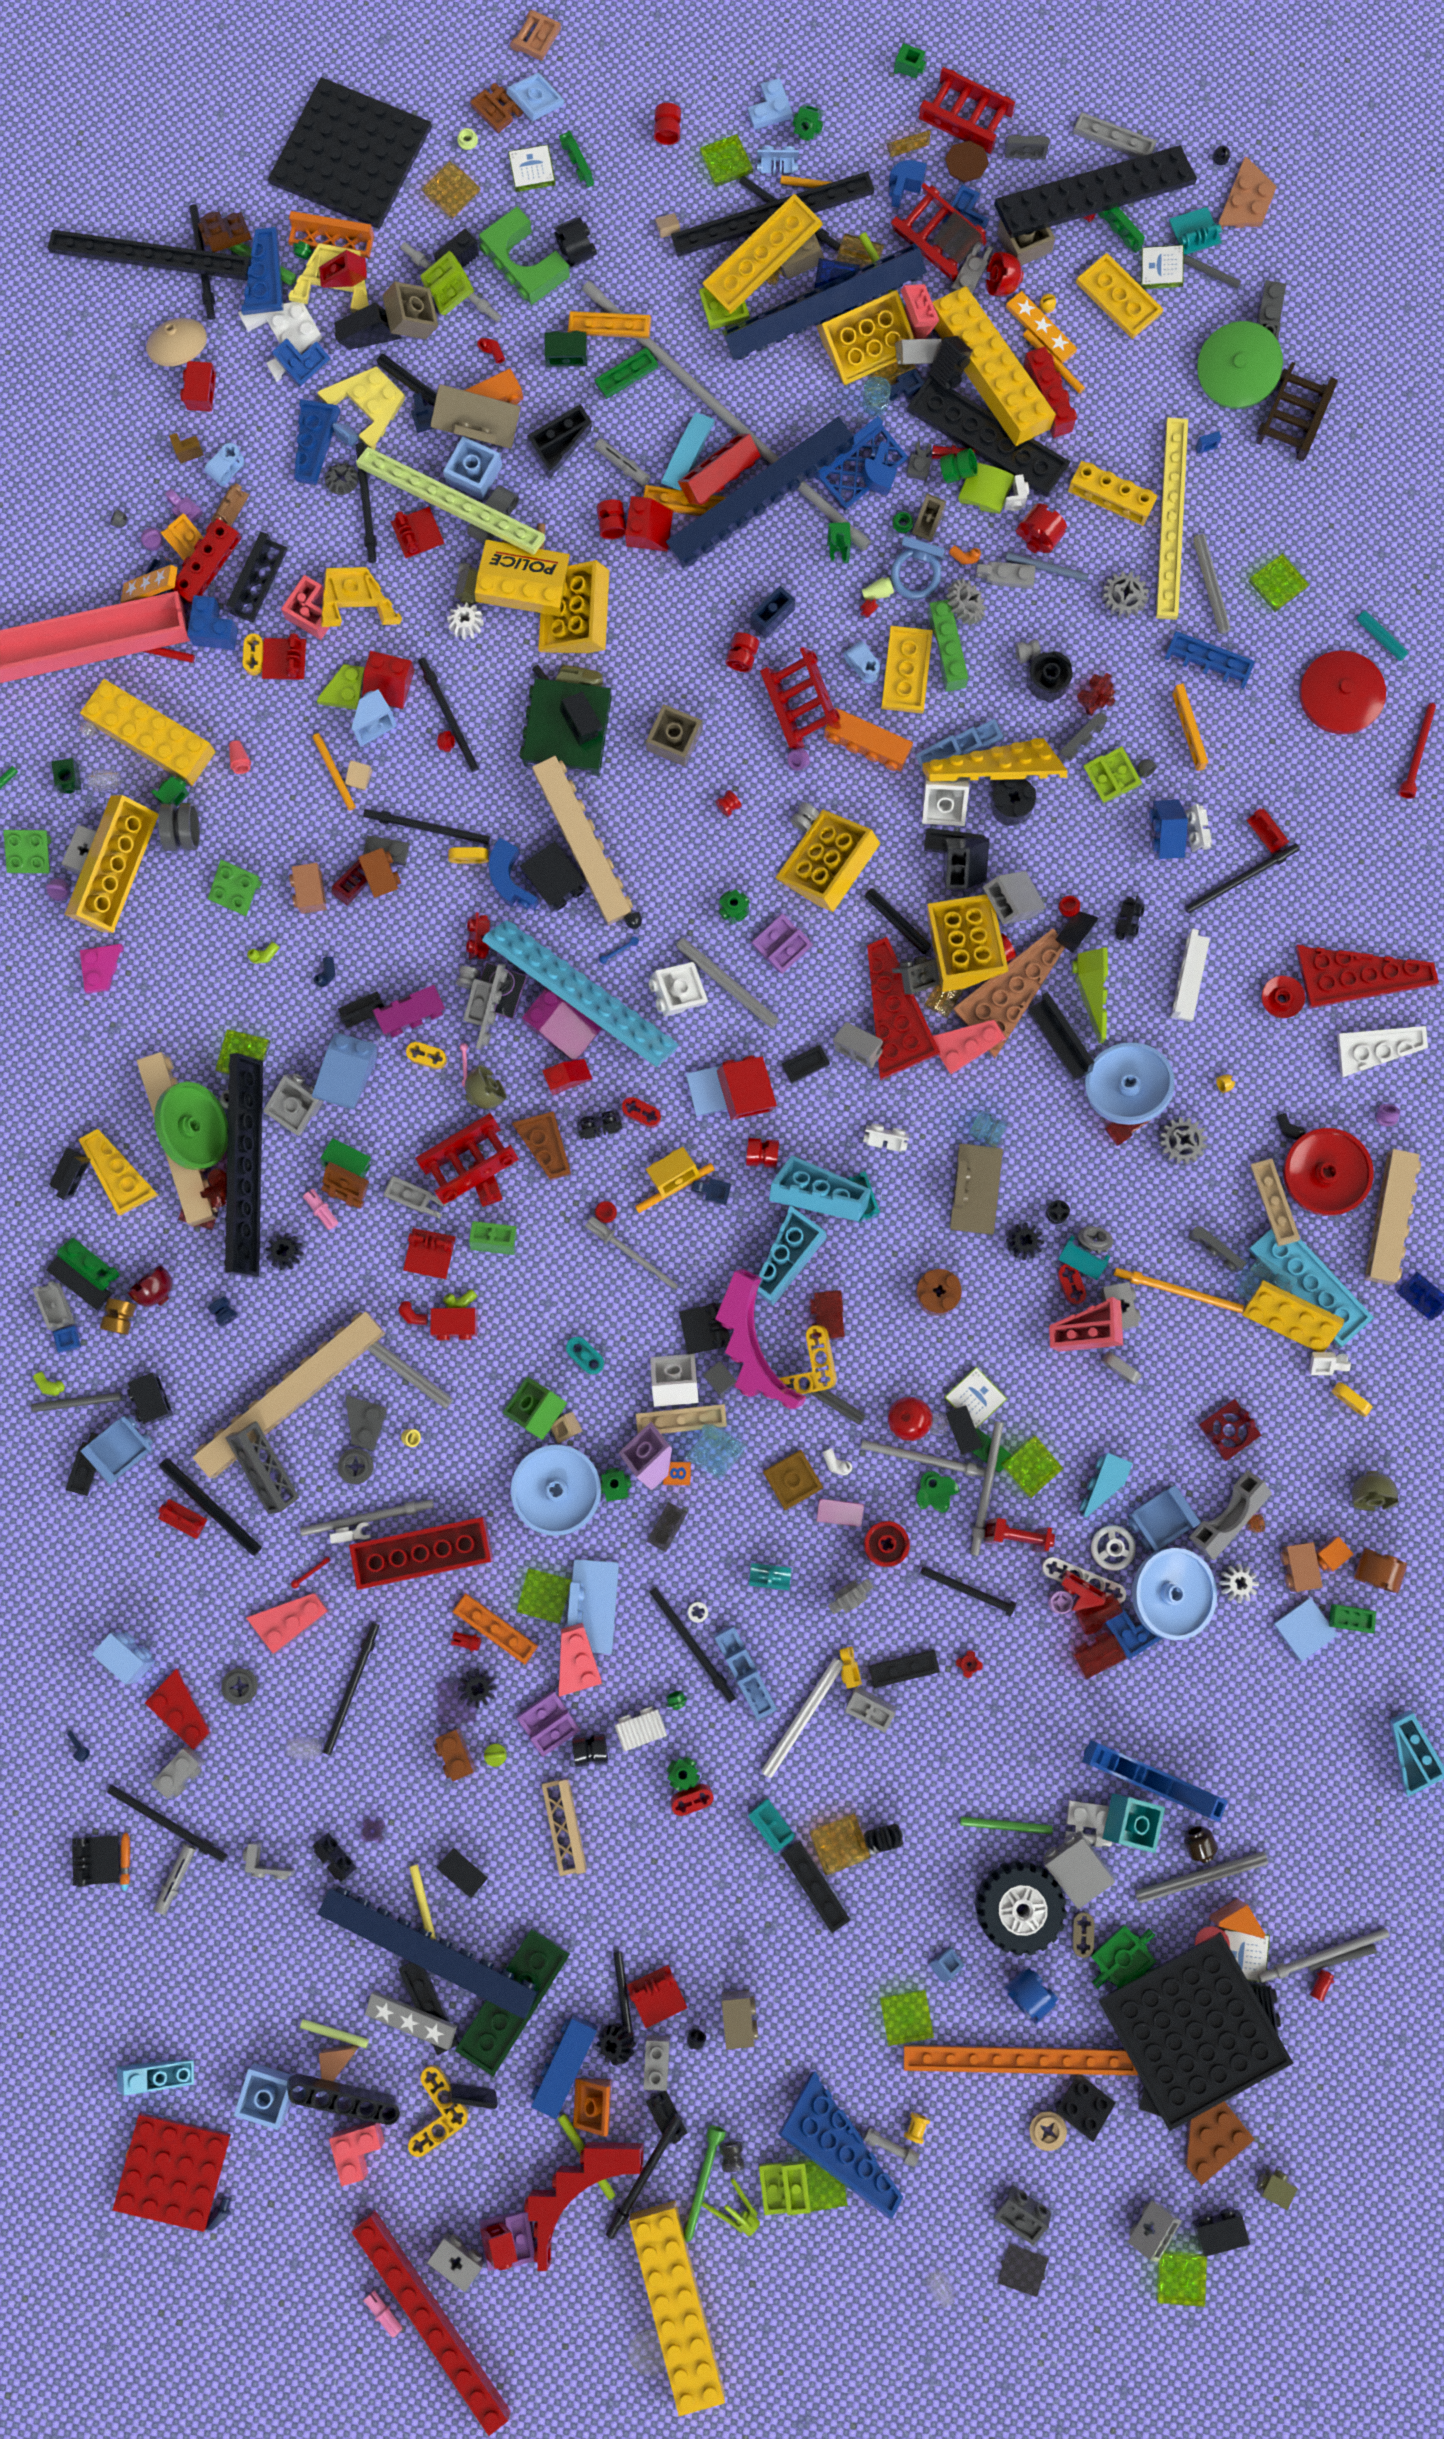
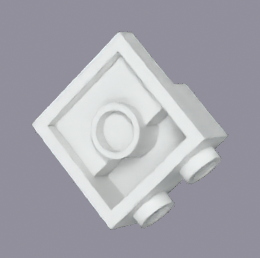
[649,962,708,1017]

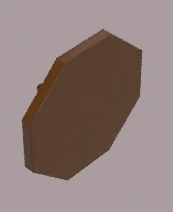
[945,141,989,183]

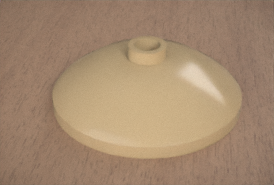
[146,318,207,366]

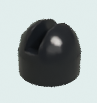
[1213,146,1230,165]
[624,911,642,929]
[687,2029,706,2051]

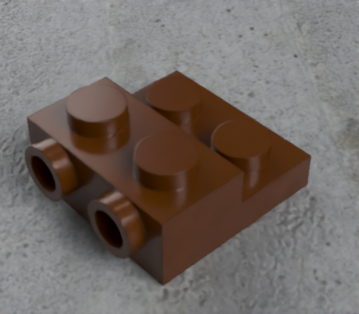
[198,211,252,252]

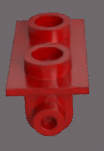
[1246,808,1290,854]
[466,912,490,960]
[468,1161,503,1207]
[158,1499,208,1539]

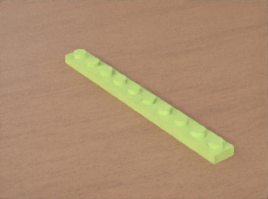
[356,447,545,555]

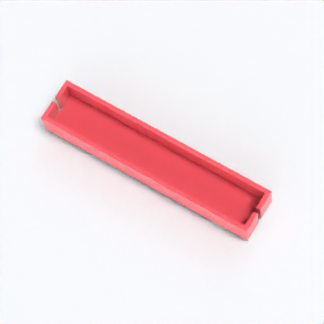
[0,591,190,683]

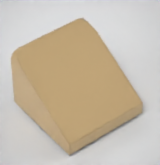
[655,213,680,238]
[345,760,373,791]
[551,1412,582,1444]

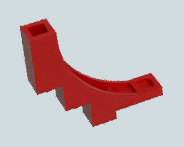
[524,2142,644,2271]

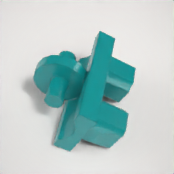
[749,1563,792,1591]

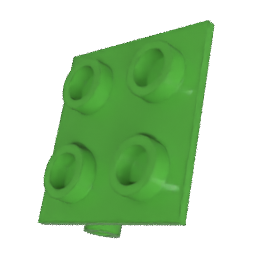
[3,830,51,873]
[208,859,262,916]

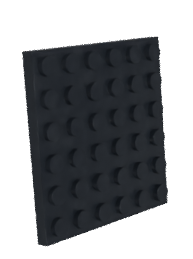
[268,77,432,229]
[1098,1932,1293,2131]

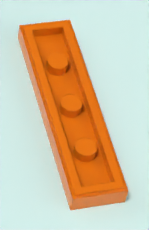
[452,1593,539,1665]

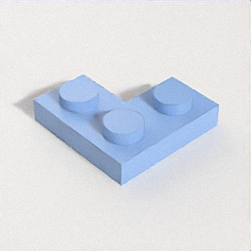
[747,78,793,130]

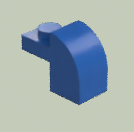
[889,160,927,208]
[861,441,897,496]

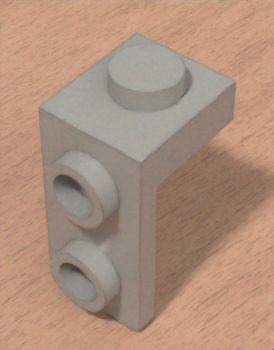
[243,1841,295,1880]

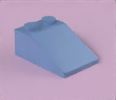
[312,1032,377,1110]

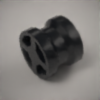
[1046,1200,1070,1224]

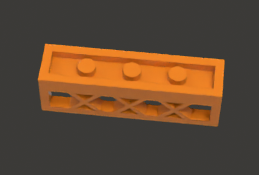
[288,211,374,259]

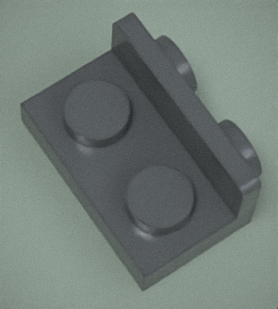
[1005,135,1049,159]
[892,956,940,994]
[994,2185,1051,2246]

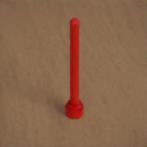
[1398,703,1436,799]

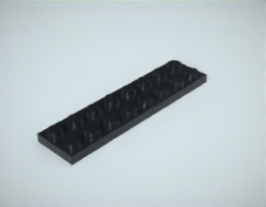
[907,376,1070,497]

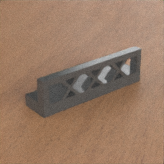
[225,1421,299,1514]

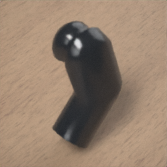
[1276,1113,1306,1140]

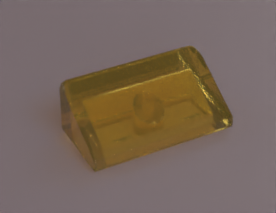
[886,130,931,157]
[869,361,916,391]
[925,978,964,1018]

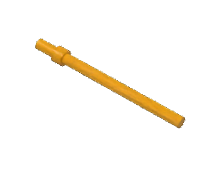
[1113,1267,1244,1313]

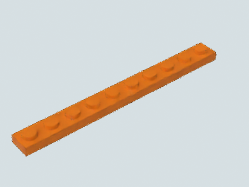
[903,2045,1138,2076]

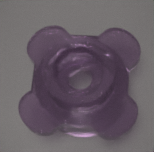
[361,1818,385,1843]

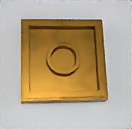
[763,1450,824,1511]

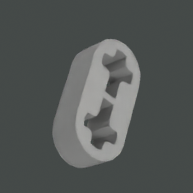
[1101,1352,1142,1385]

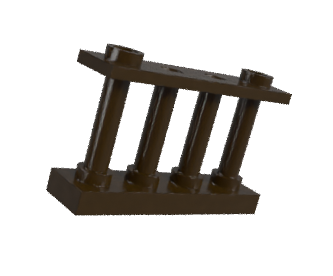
[1257,362,1338,462]

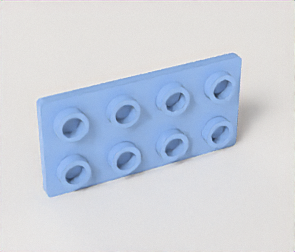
[567,1560,619,1654]

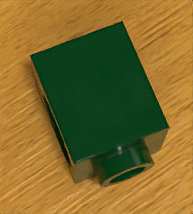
[51,758,82,794]

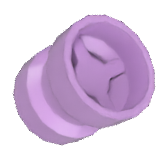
[1048,1591,1073,1614]

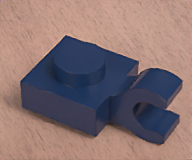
[886,368,924,402]
[411,393,434,433]
[691,1178,732,1206]

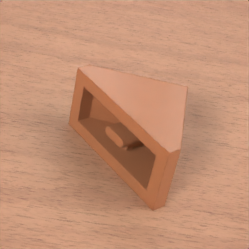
[319,2045,359,2081]

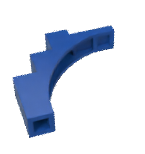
[1082,1740,1228,1822]

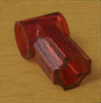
[1105,1120,1151,1146]
[1074,1594,1123,1635]

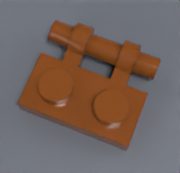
[470,83,523,134]
[321,1162,369,1209]

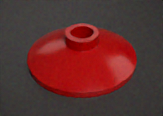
[1261,976,1305,1019]

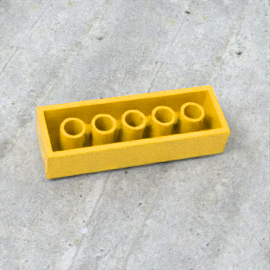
[80,679,216,786]
[64,795,159,933]

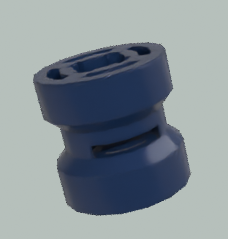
[207,1296,238,1327]

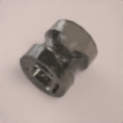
[719,2141,745,2172]

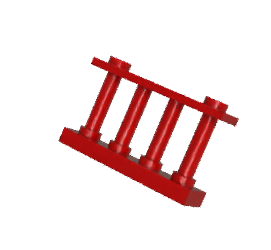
[919,67,1016,154]
[891,183,987,282]
[760,647,841,749]
[415,1113,519,1205]
[983,1518,1055,1552]

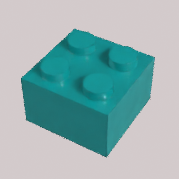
[1102,1793,1165,1853]

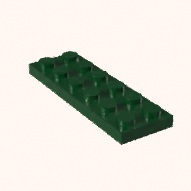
[455,1928,571,2077]

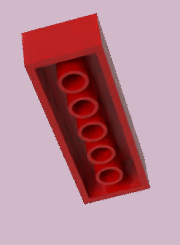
[349,1517,494,1590]

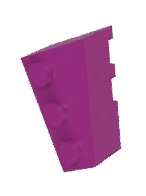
[373,985,446,1038]

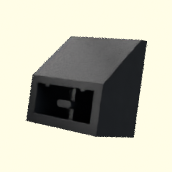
[943,838,989,889]

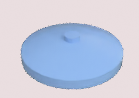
[1085,1043,1175,1125]
[511,1445,601,1536]
[1132,1548,1217,1640]

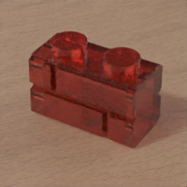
[1071,1632,1127,1680]

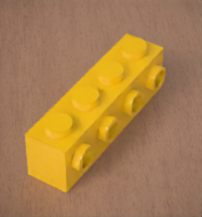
[1068,461,1158,526]

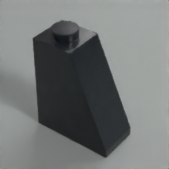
[334,302,402,350]

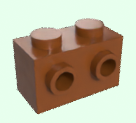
[358,848,401,898]
[434,1728,476,1782]

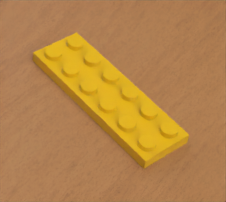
[702,194,823,314]

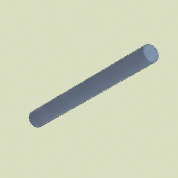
[1006,552,1089,582]

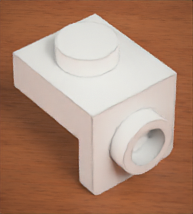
[1004,474,1029,511]

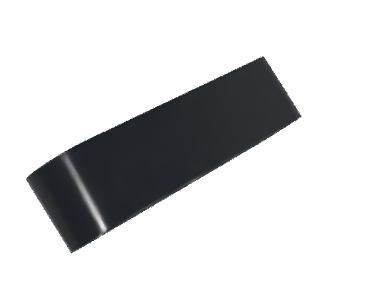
[287,2074,400,2125]

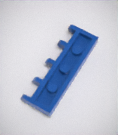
[1164,631,1255,689]

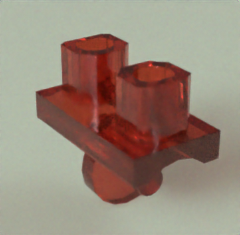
[1077,673,1115,716]
[200,1168,227,1208]

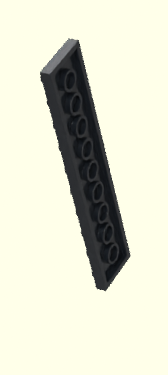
[994,145,1197,239]
[224,1053,263,1277]

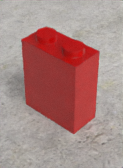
[717,1055,777,1120]

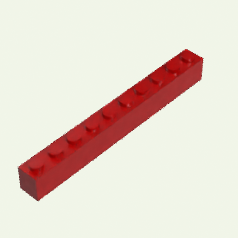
[351,2210,511,2436]

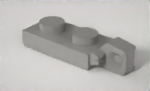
[976,562,1036,589]

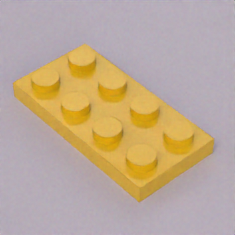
[1076,253,1164,339]
[881,626,933,714]
[1242,1280,1345,1352]

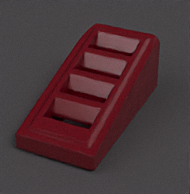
[331,859,368,906]

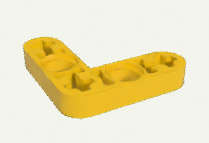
[779,1325,837,1394]
[408,2065,469,2157]

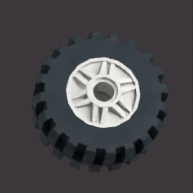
[975,1860,1067,1956]

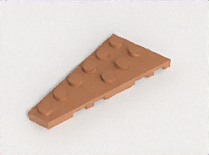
[953,929,1065,1059]

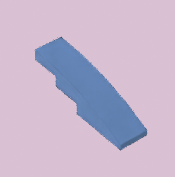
[915,718,1005,773]
[713,1625,777,1720]

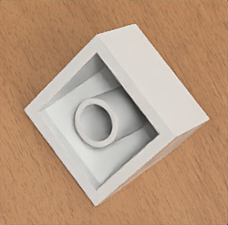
[922,775,969,826]
[650,1354,699,1407]

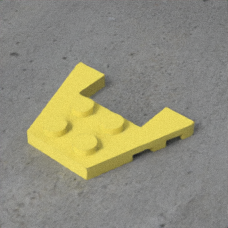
[288,243,369,313]
[317,366,405,450]

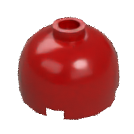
[986,251,1024,296]
[887,1397,933,1441]

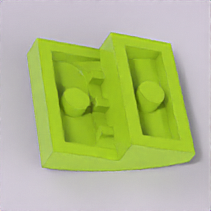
[420,251,474,315]
[958,463,1015,514]
[1083,746,1143,803]
[759,2162,811,2216]

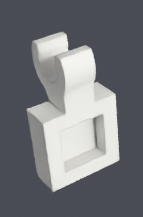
[1309,1352,1351,1375]
[330,1522,371,1544]

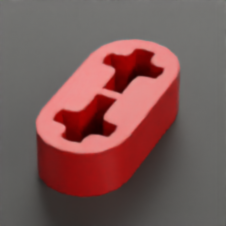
[622,1097,661,1128]
[1057,1264,1086,1305]
[670,1784,714,1816]

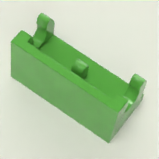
[469,1221,517,1255]

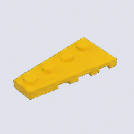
[78,1129,158,1216]

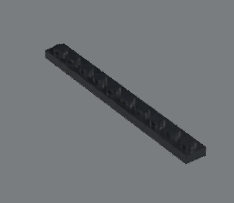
[671,171,874,257]
[47,230,251,281]

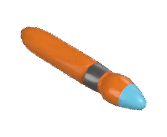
[119,1832,130,1891]

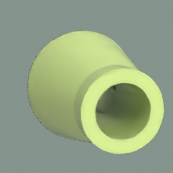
[862,577,894,601]

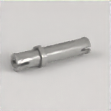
[594,438,650,487]
[153,1843,197,1915]

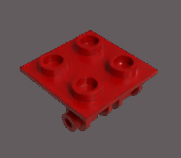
[390,507,445,559]
[262,633,306,680]
[403,1228,456,1279]
[627,1965,688,2028]

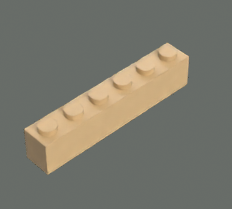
[1364,1149,1421,1286]

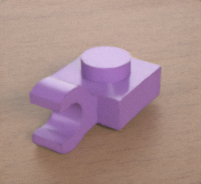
[165,488,203,523]

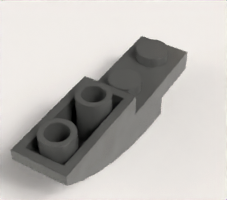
[1257,280,1287,340]

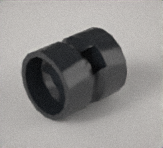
[572,1733,608,1768]

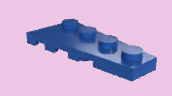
[241,227,284,315]

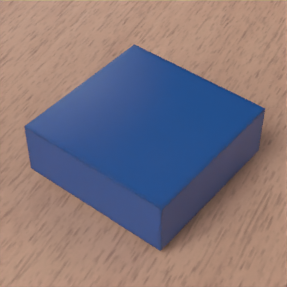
[1195,431,1222,454]
[53,1325,81,1353]

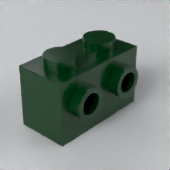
[545,331,588,367]

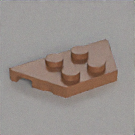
[1218,157,1277,230]

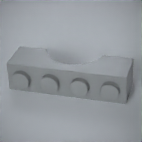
[1189,1470,1272,1561]

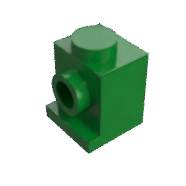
[894,43,927,79]
[151,776,189,807]

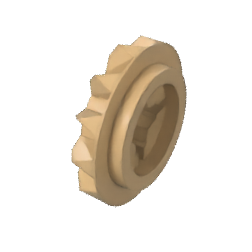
[1029,2111,1067,2151]

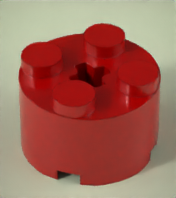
[1016,503,1067,553]
[863,1521,910,1567]

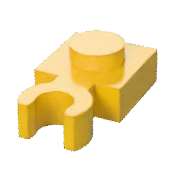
[839,1646,862,1689]

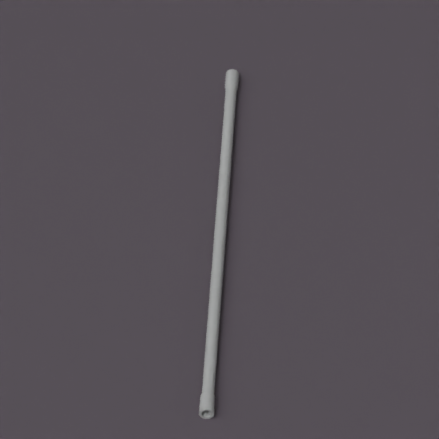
[582,281,871,551]

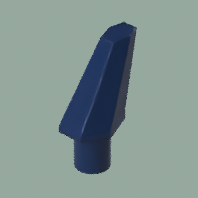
[205,2196,231,2231]

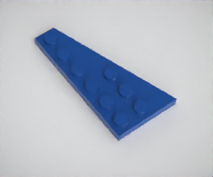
[778,2071,903,2219]

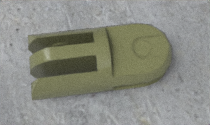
[556,664,603,687]

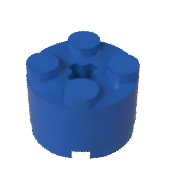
[1004,1968,1059,2025]

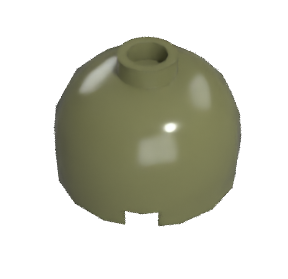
[465,1065,507,1109]
[1352,1471,1399,1511]

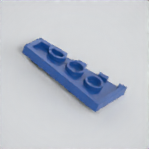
[294,399,340,485]

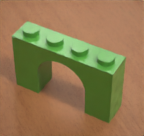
[479,206,570,305]

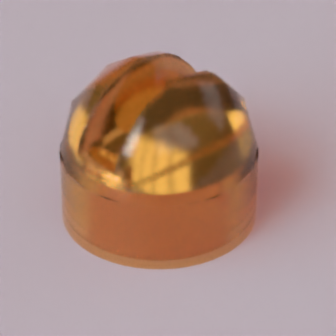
[1247,1514,1265,1533]

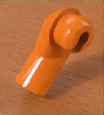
[948,545,981,565]

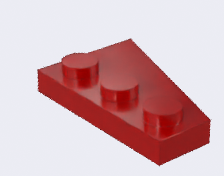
[145,1668,211,1750]

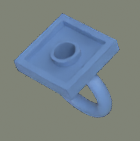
[891,536,946,600]

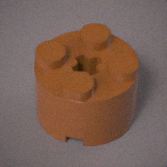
[915,1269,962,1316]
[1354,1548,1407,1594]

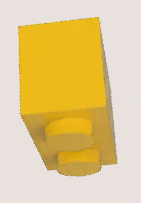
[646,1146,700,1198]

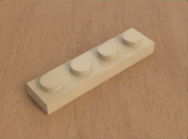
[1250,1158,1300,1246]
[636,1404,727,1434]

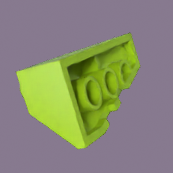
[1071,948,1108,1043]

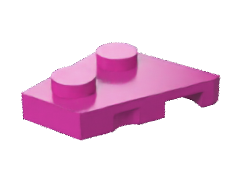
[80,944,123,994]

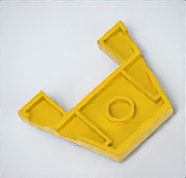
[321,567,402,627]

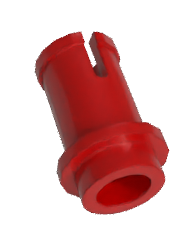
[451,1631,481,1652]
[1310,1969,1335,2002]

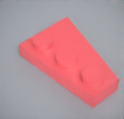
[933,1020,1007,1074]
[246,1593,329,1654]
[558,1623,602,1697]

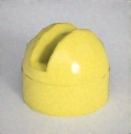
[401,1429,421,1447]

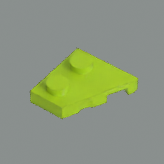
[317,664,365,710]

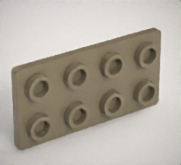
[430,384,521,449]
[950,1143,1003,1235]

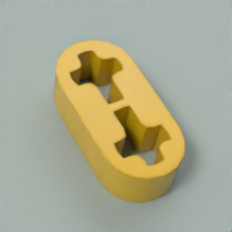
[242,633,264,676]
[448,847,489,864]
[406,1042,447,1070]
[1331,1382,1373,1417]

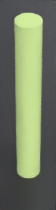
[300,2019,369,2048]

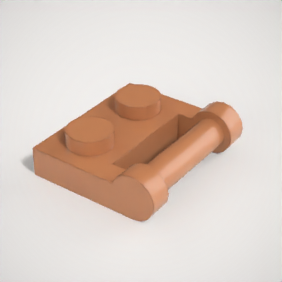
[510,10,561,61]

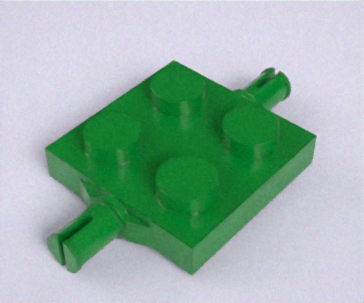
[1090,1924,1157,1989]

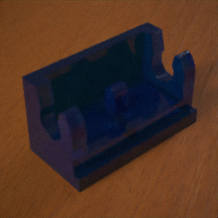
[1396,1272,1444,1321]

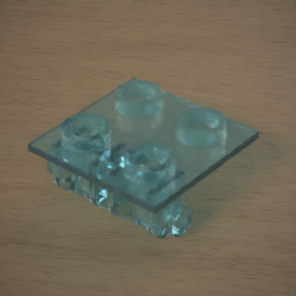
[1235,1256,1298,1301]
[685,1424,748,1480]

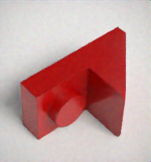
[1061,1570,1106,1611]

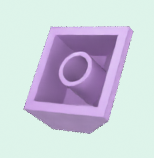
[619,1422,672,1490]

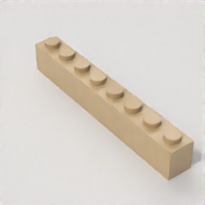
[532,756,633,926]
[136,1052,219,1227]

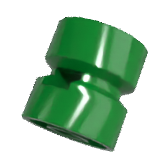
[940,448,978,484]

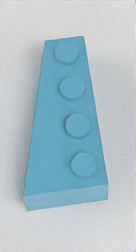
[769,1155,871,1221]
[757,1206,827,1306]

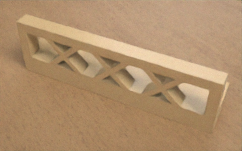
[542,1778,587,1876]

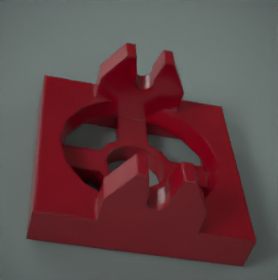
[1198,1399,1262,1461]

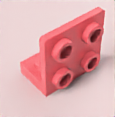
[901,284,939,339]

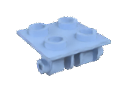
[757,146,799,174]

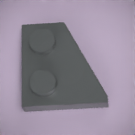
[346,1395,388,1451]

